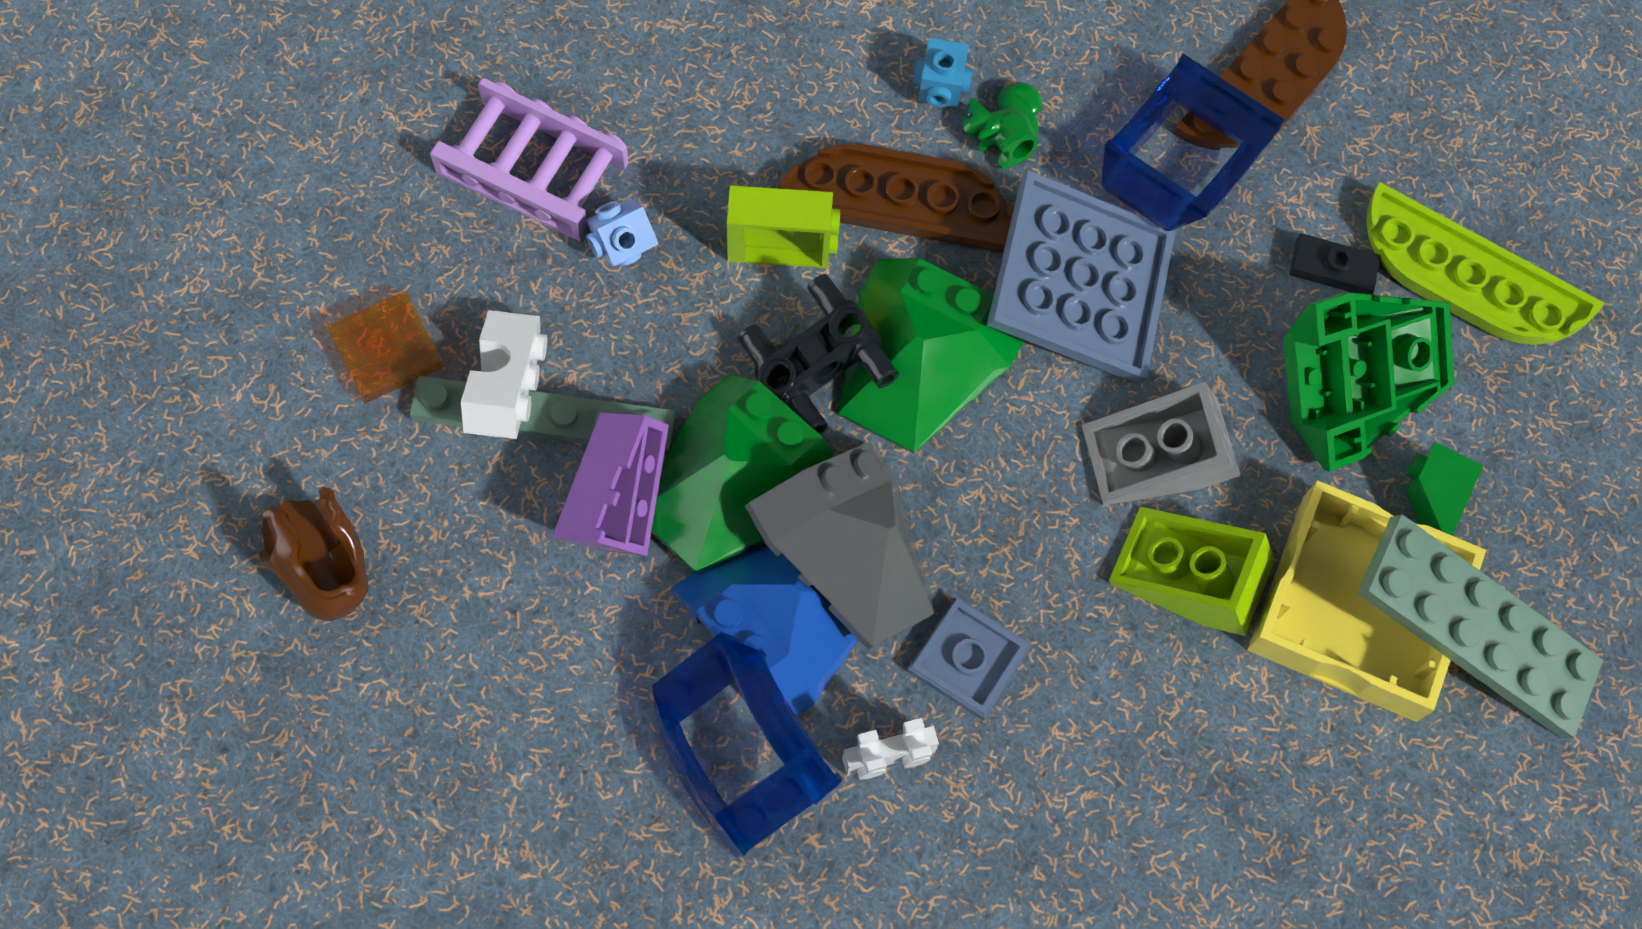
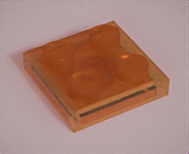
[327,290,444,403]

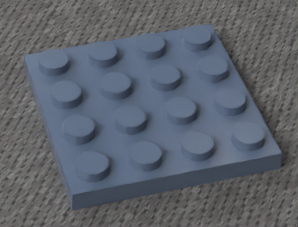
[987,170,1176,384]

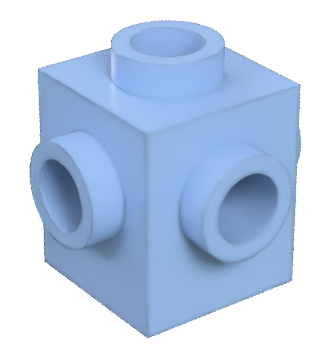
[586,198,658,266]

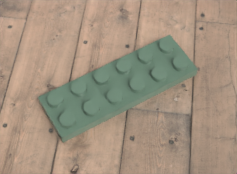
[1357,514,1603,738]

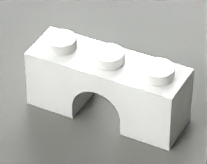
[461,310,547,439]

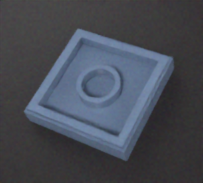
[907,596,1032,721]

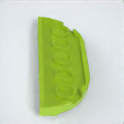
[1366,182,1604,345]

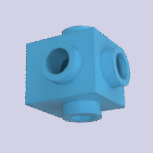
[913,38,973,108]

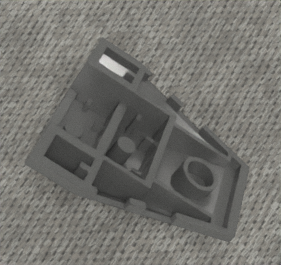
[745,442,935,649]

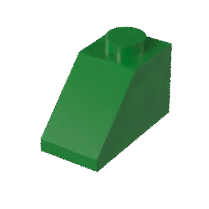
[1405,442,1484,536]

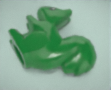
[962,82,1043,170]

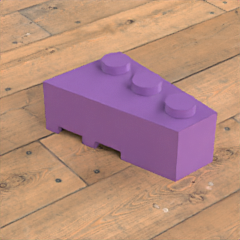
[552,412,669,556]

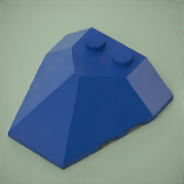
[671,545,858,731]

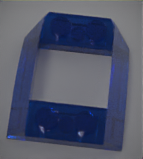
[1101,53,1285,231]
[652,631,843,858]

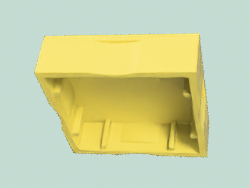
[1247,480,1486,722]

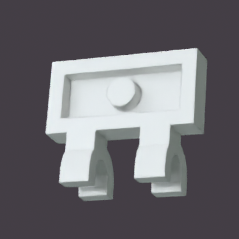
[842,718,939,780]

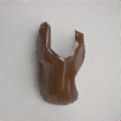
[259,487,368,621]

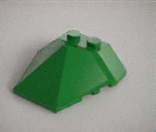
[838,258,1025,454]
[1283,292,1455,472]
[651,374,835,574]

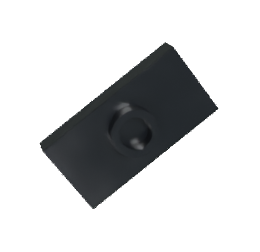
[1289,233,1381,295]

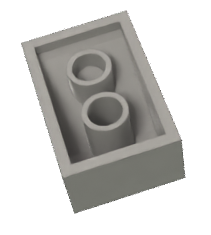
[1082,382,1241,505]

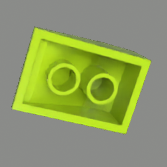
[1109,507,1275,636]

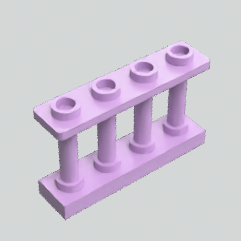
[430,78,629,242]

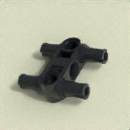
[738,274,899,435]

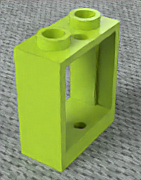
[727,185,841,268]

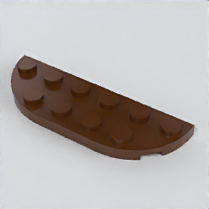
[1173,0,1347,150]
[777,144,1014,253]

